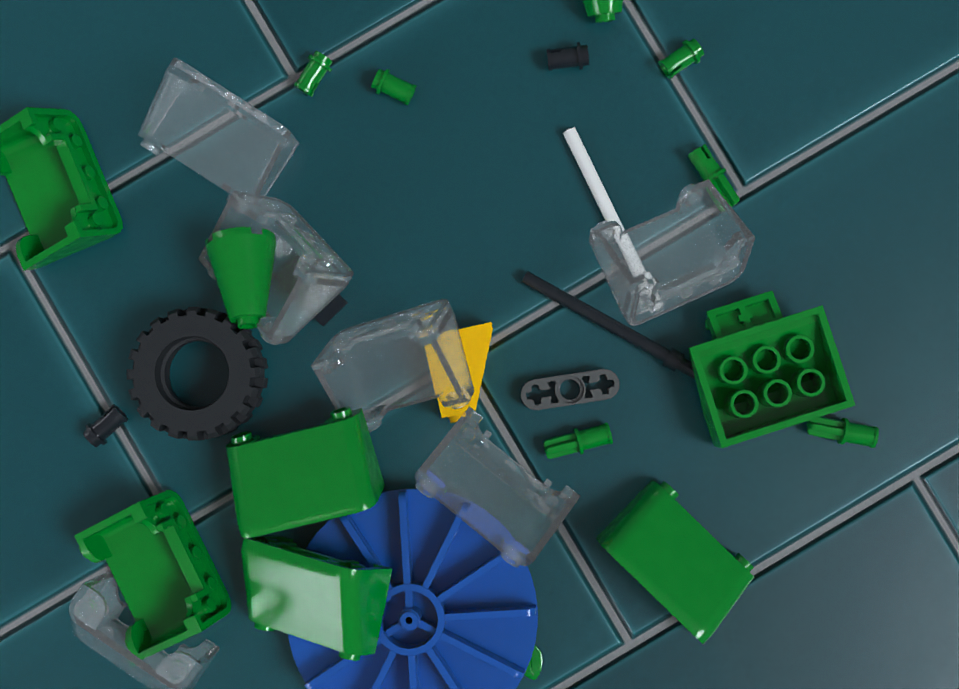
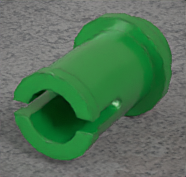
[658,38,704,79]
[294,51,333,97]
[371,69,417,106]

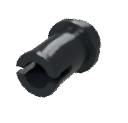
[547,42,589,71]
[83,404,129,447]

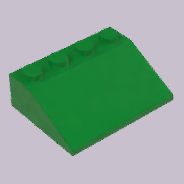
[688,305,856,448]

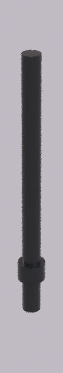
[521,271,695,379]

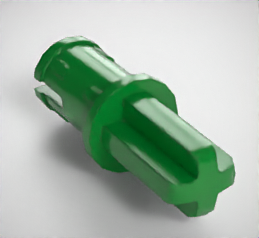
[687,144,740,210]
[807,417,879,448]
[543,422,613,459]

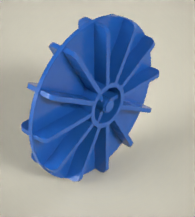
[288,489,538,689]

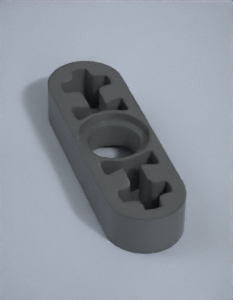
[520,369,620,410]

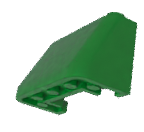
[0,107,123,271]
[226,406,385,538]
[595,480,754,644]
[74,490,231,662]
[241,535,393,661]

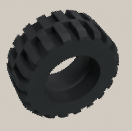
[126,307,268,441]

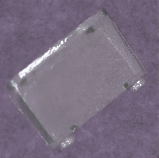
[138,57,299,211]
[589,179,756,326]
[198,190,354,345]
[311,299,474,432]
[414,406,580,567]
[69,571,221,689]

